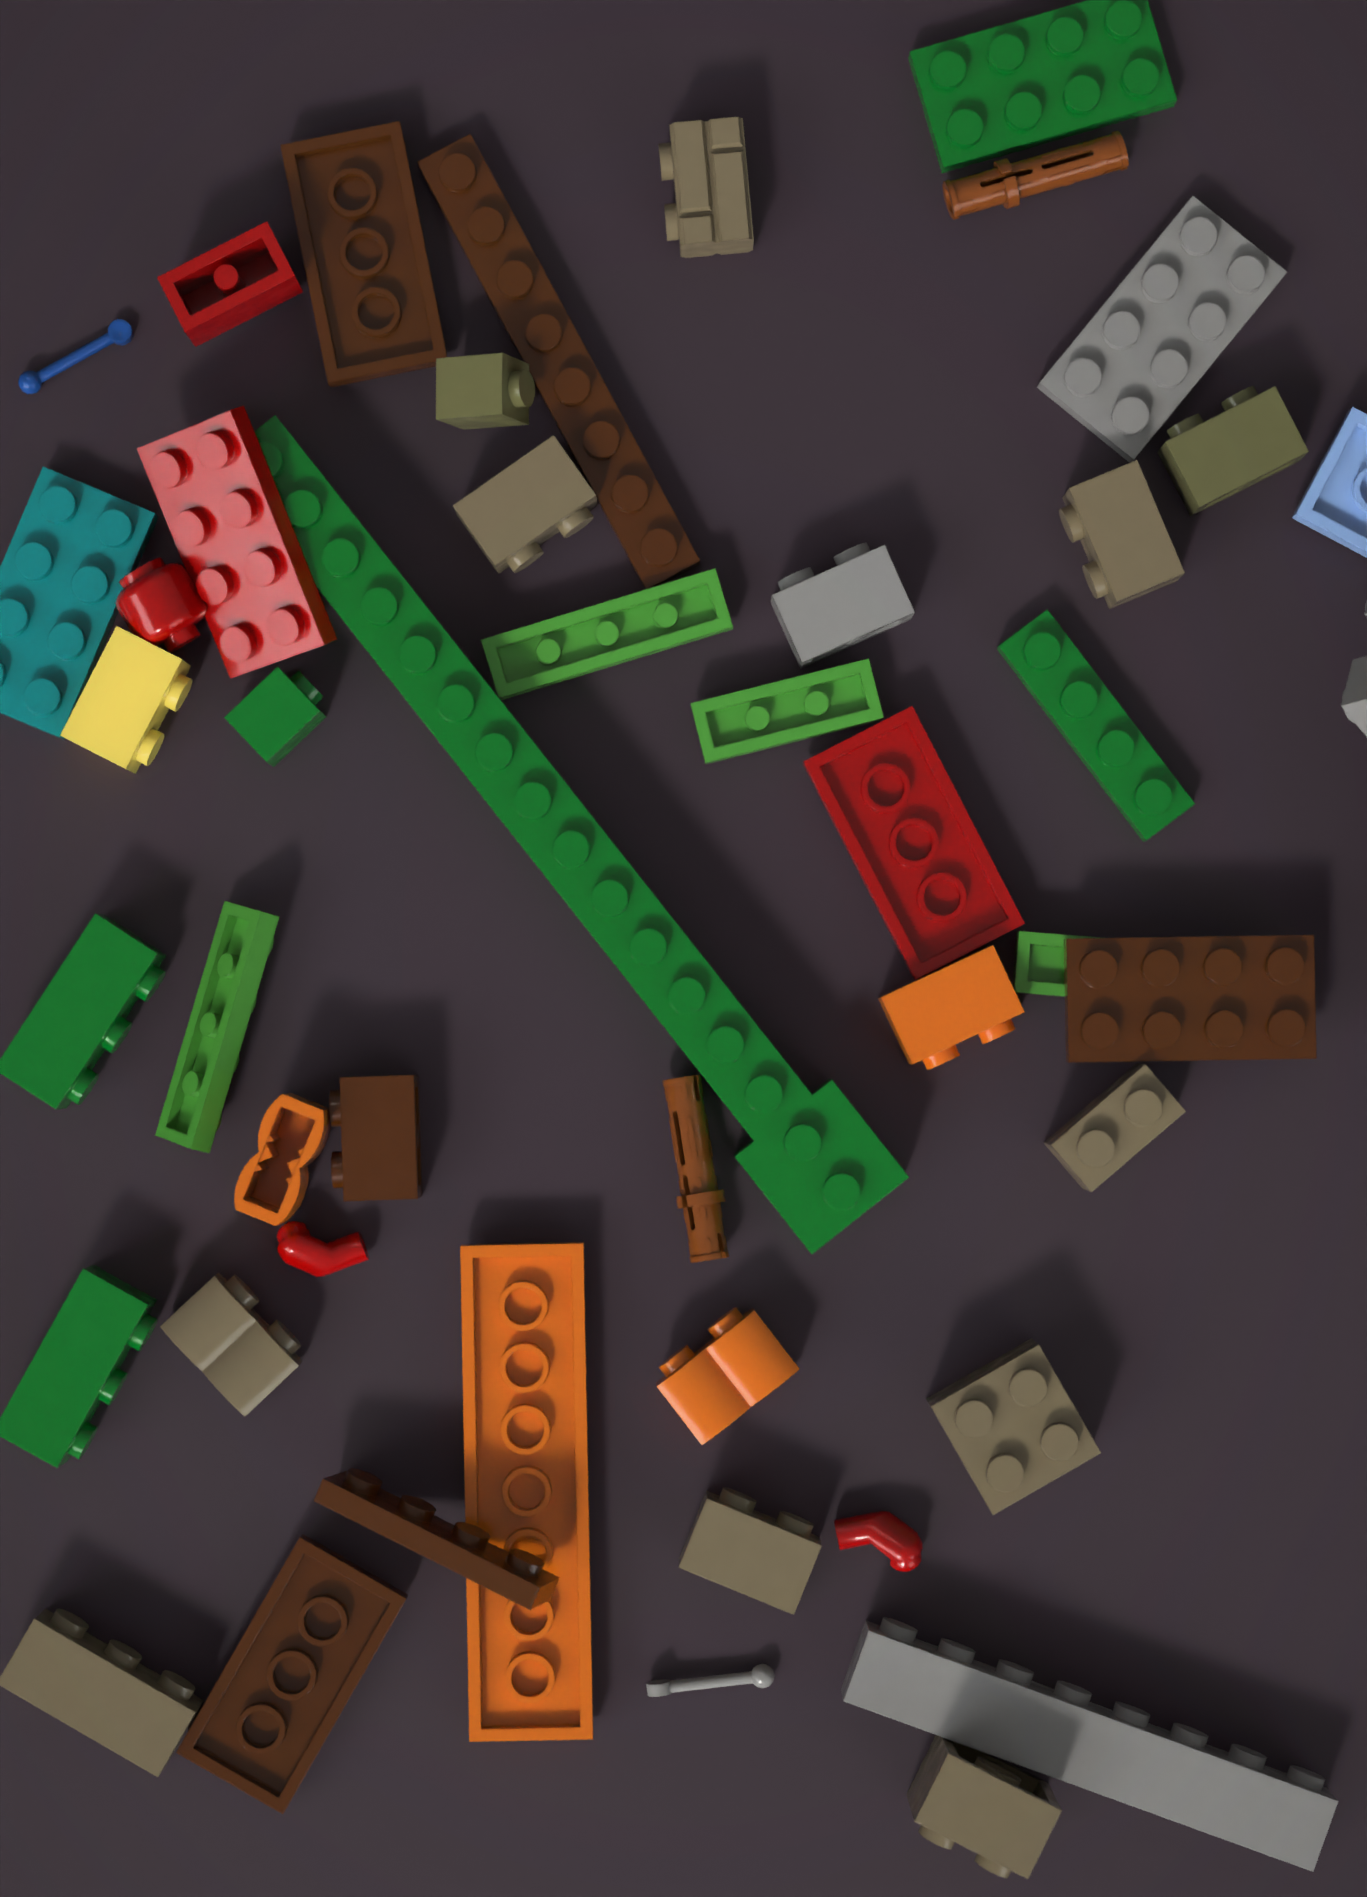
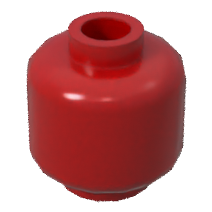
[115,557,207,653]

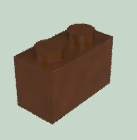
[329,1074,422,1202]

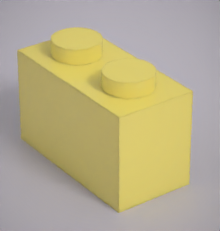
[60,626,192,774]

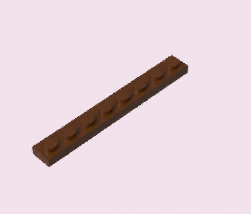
[417,134,700,589]

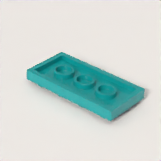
[0,467,159,740]

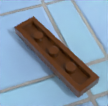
[314,1468,559,1610]

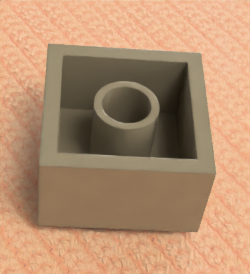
[926,1338,1101,1515]
[906,1735,1062,1879]

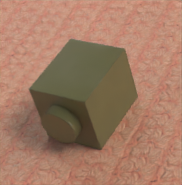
[436,353,535,430]

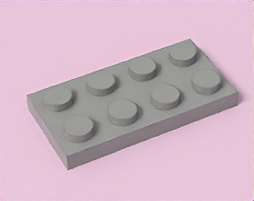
[1037,196,1287,463]

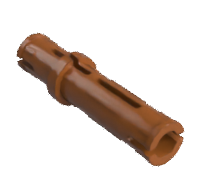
[942,130,1129,220]
[662,1075,730,1263]

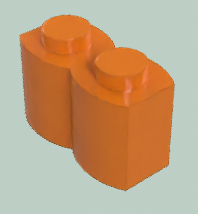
[234,1093,331,1226]
[656,1307,799,1445]

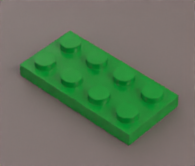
[908,0,1177,173]

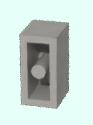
[771,542,915,669]

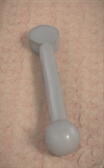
[646,1664,775,1697]

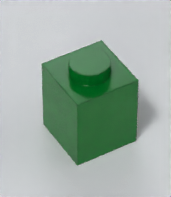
[224,667,326,767]

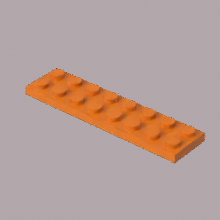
[460,1242,594,1742]

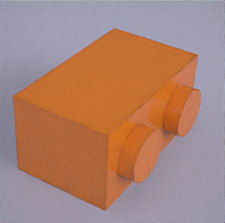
[878,945,1025,1070]

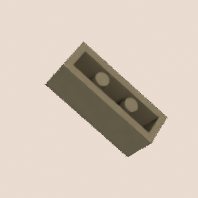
[0,1608,204,1777]

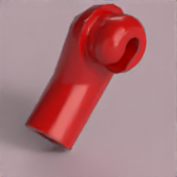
[276,1221,369,1277]
[834,1511,923,1572]

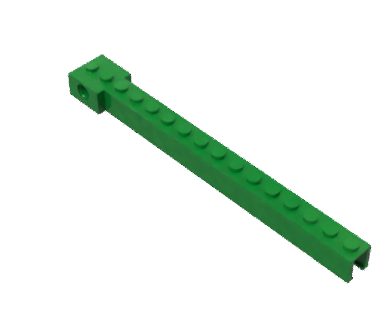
[254,415,909,1254]

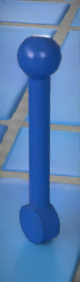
[18,319,134,394]

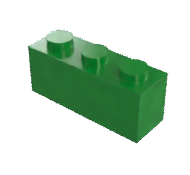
[0,913,167,1109]
[0,1265,158,1468]

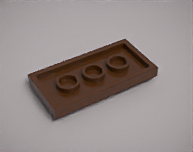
[280,121,448,388]
[1064,935,1317,1063]
[176,1534,408,1814]

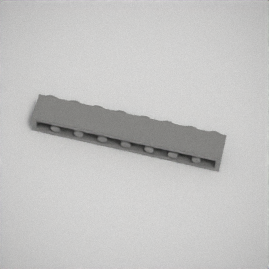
[841,1617,1338,1872]

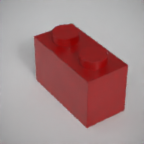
[157,221,303,347]

